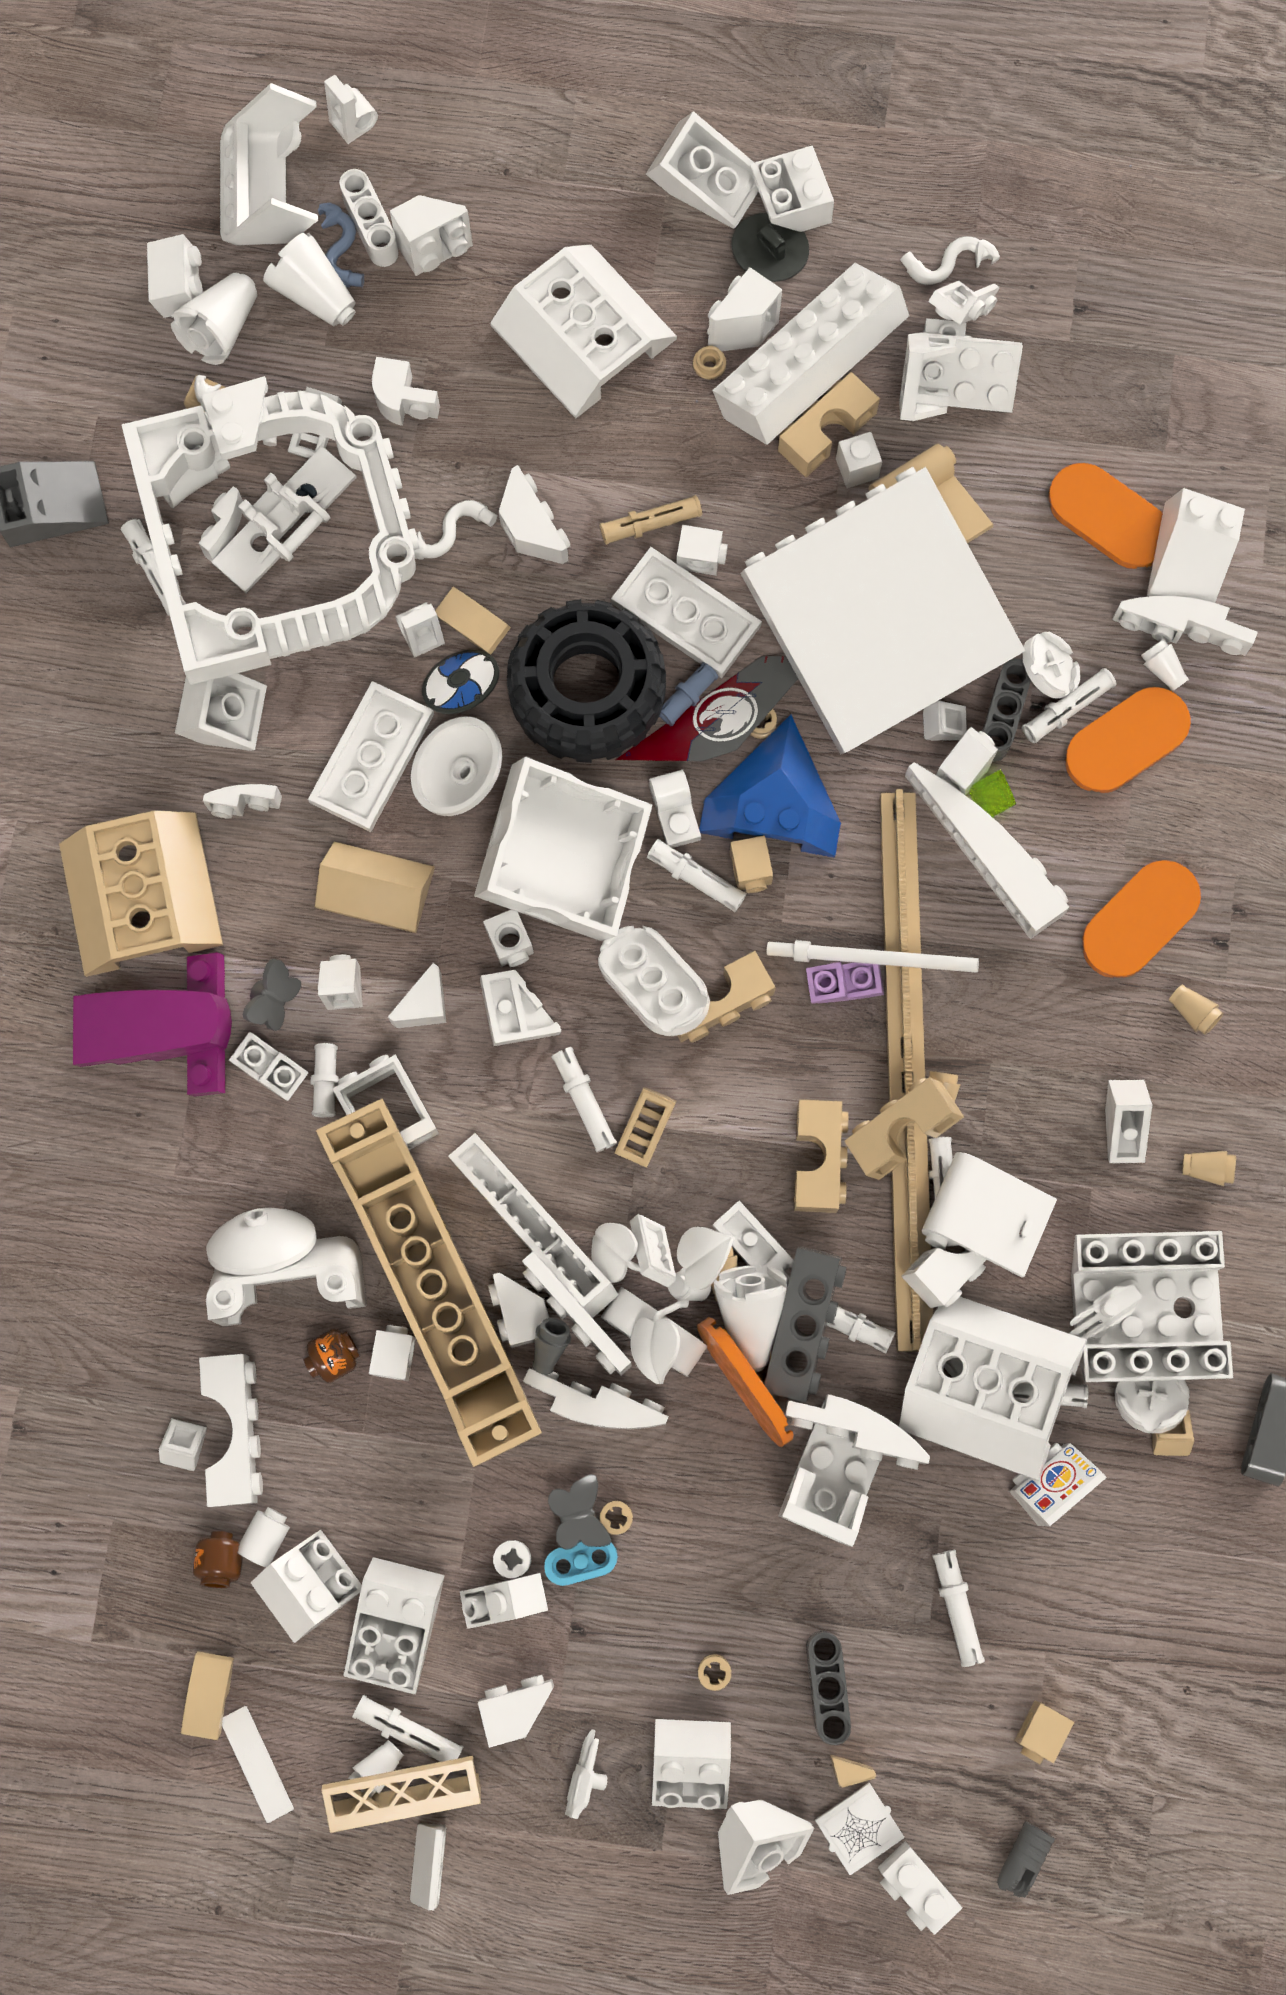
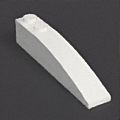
[905,762,1069,939]
[448,1133,619,1318]

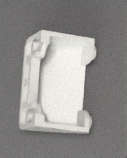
[206,1236,367,1326]

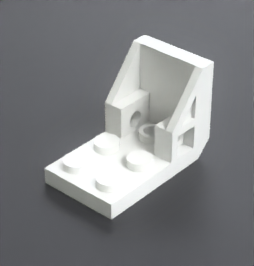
[899,332,1023,421]
[778,1401,880,1547]

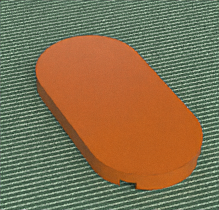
[1048,463,1163,569]
[1065,687,1191,793]
[1082,860,1201,978]
[697,1317,794,1447]

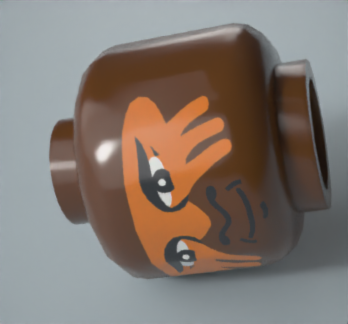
[303,1328,360,1383]
[193,1531,243,1589]

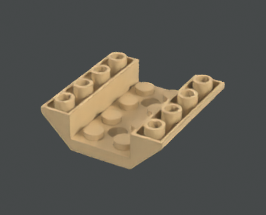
[59,811,223,977]

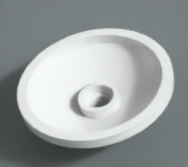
[411,717,502,816]
[206,1208,316,1276]

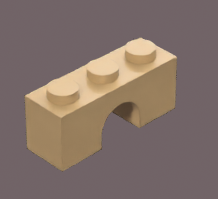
[778,372,880,477]
[677,951,776,1043]
[845,1077,964,1180]
[794,1100,848,1213]

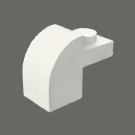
[372,357,440,426]

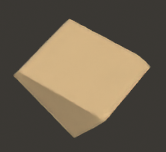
[1152,1410,1194,1456]
[830,1755,876,1787]

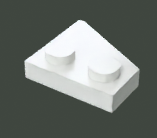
[201,376,268,461]
[480,970,561,1046]

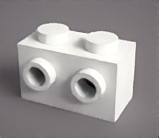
[147,234,203,318]
[878,1841,962,1935]

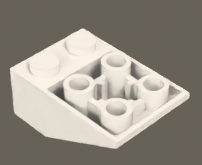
[344,1557,445,1694]

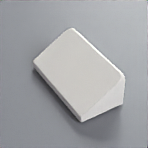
[410,1823,446,1911]

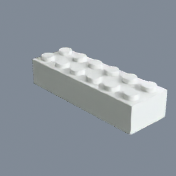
[712,263,909,445]

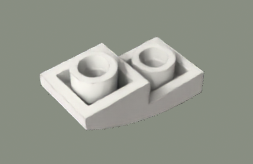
[199,486,243,561]
[203,784,282,819]
[228,1032,309,1101]

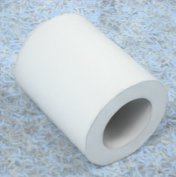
[238,1507,290,1568]

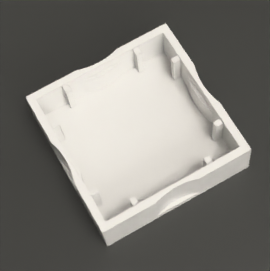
[474,757,652,941]

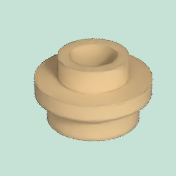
[693,346,726,380]

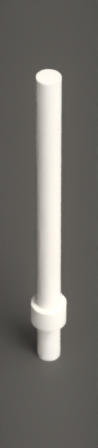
[767,940,979,973]

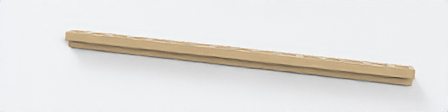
[880,789,933,1352]

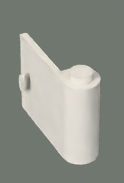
[921,1152,1057,1277]

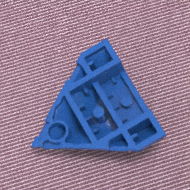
[699,714,841,858]

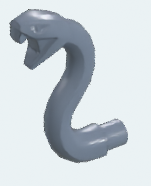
[318,203,364,288]

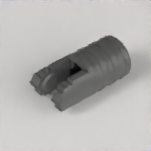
[997,1821,1055,1898]

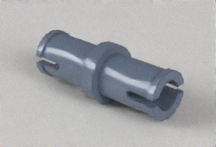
[659,662,719,726]

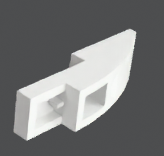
[1113,596,1258,656]
[523,1368,669,1429]
[784,1394,930,1470]

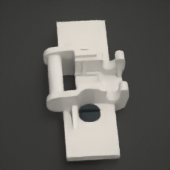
[211,446,356,593]

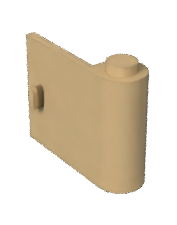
[869,444,993,543]

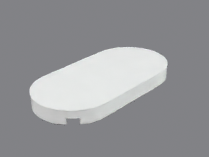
[598,926,710,1036]

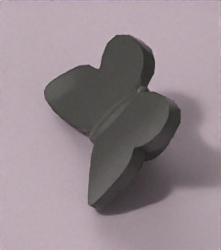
[242,959,301,1031]
[548,1474,611,1550]

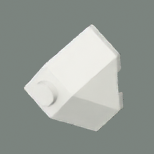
[718,1800,814,1895]

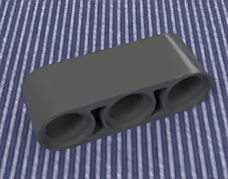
[982,659,1031,762]
[1241,1373,1286,1487]
[806,1631,851,1746]

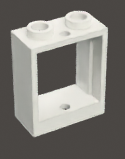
[333,1054,439,1150]

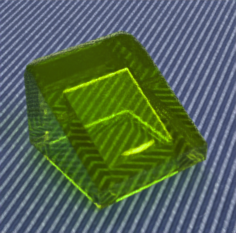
[968,769,1016,818]

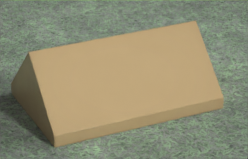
[315,842,435,933]

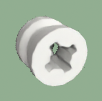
[493,1540,531,1578]

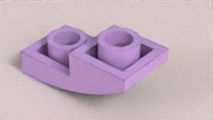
[806,962,884,1004]

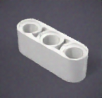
[339,169,399,267]
[601,1287,708,1377]

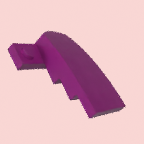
[73,952,232,1097]

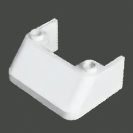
[220,83,318,245]

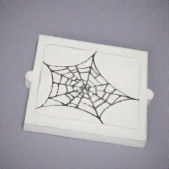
[815,1783,905,1875]

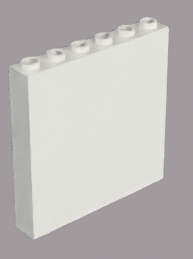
[740,467,1025,755]

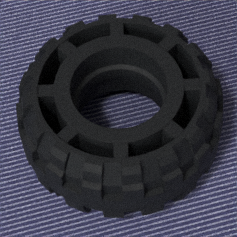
[507,599,666,763]

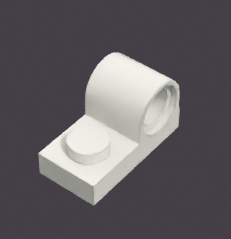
[324,75,378,144]
[395,602,445,658]
[649,770,701,848]

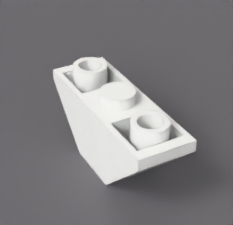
[499,465,570,564]

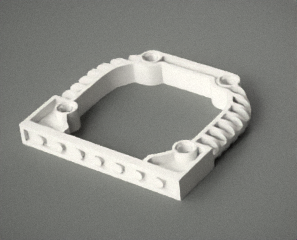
[122,390,419,685]

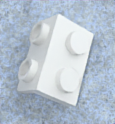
[928,281,1000,325]

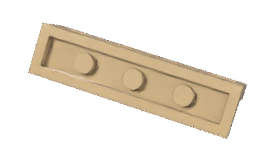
[322,1756,481,1833]

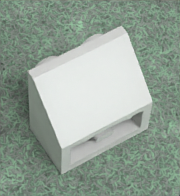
[750,146,834,232]
[390,195,473,276]
[707,267,782,351]
[251,1530,362,1643]
[652,1719,731,1810]

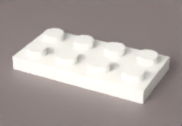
[611,547,762,678]
[308,681,434,832]
[522,1251,632,1376]

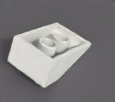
[646,111,759,229]
[1147,488,1245,603]

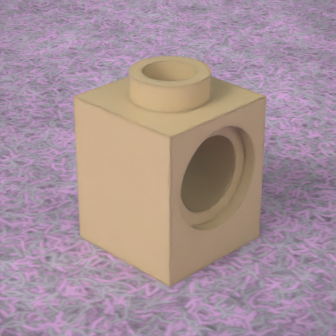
[729,836,773,893]
[1014,1700,1074,1765]

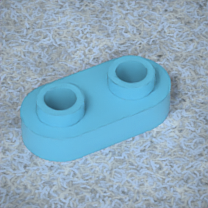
[544,1542,618,1586]

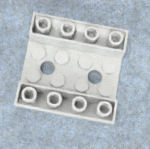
[490,245,677,419]
[1071,1231,1233,1382]
[899,1297,1087,1481]

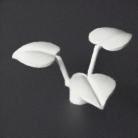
[591,1223,734,1384]

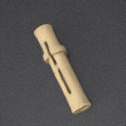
[600,495,702,545]

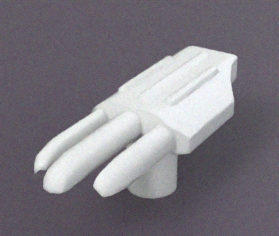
[1069,1284,1143,1340]
[565,1729,607,1819]

